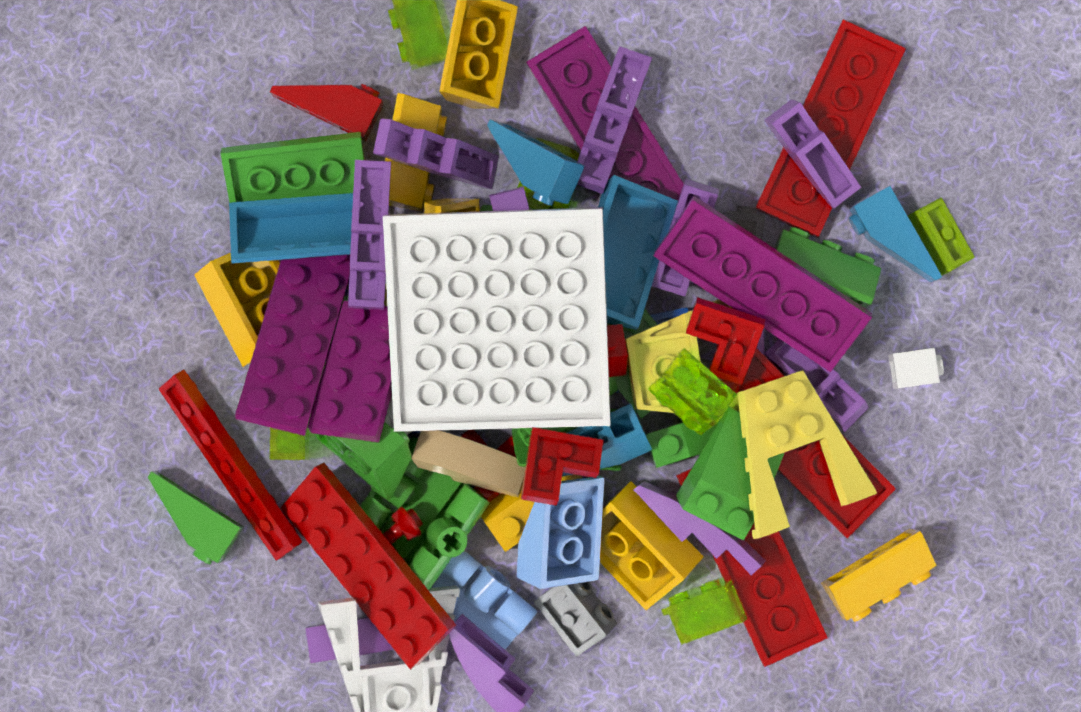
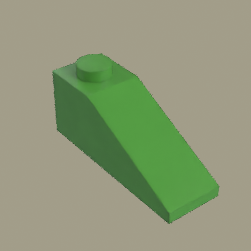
[646,416,721,468]
[148,471,244,565]

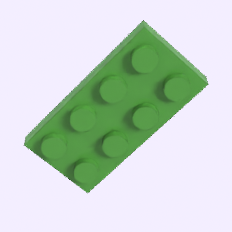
[220,132,365,203]

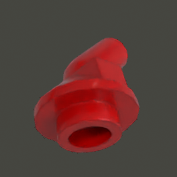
[383,506,423,545]

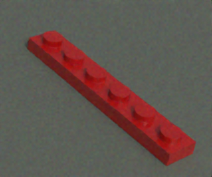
[159,369,302,561]

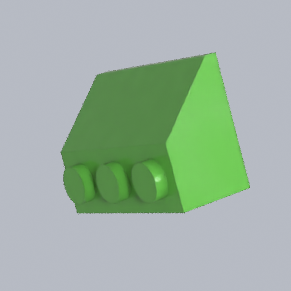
[774,227,881,308]
[315,422,412,501]

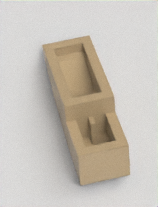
[411,430,525,498]

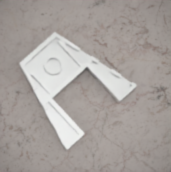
[318,585,460,712]

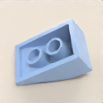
[517,476,605,589]

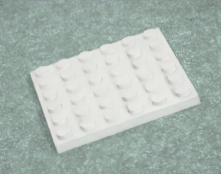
[383,207,611,432]

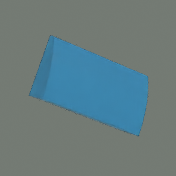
[598,175,678,330]
[229,193,353,263]

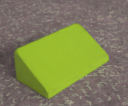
[908,197,975,276]

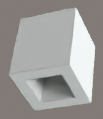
[888,348,944,389]

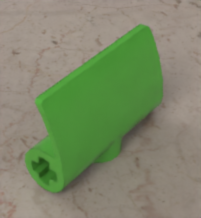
[360,435,461,558]
[404,483,490,590]

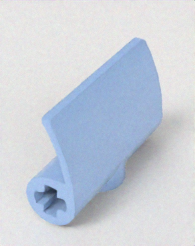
[432,550,538,649]

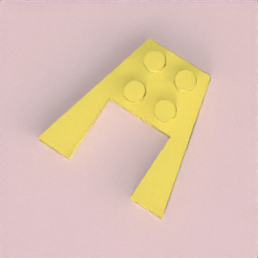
[625,299,739,418]
[738,370,877,539]

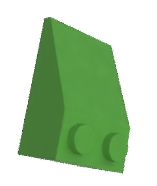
[676,406,785,540]

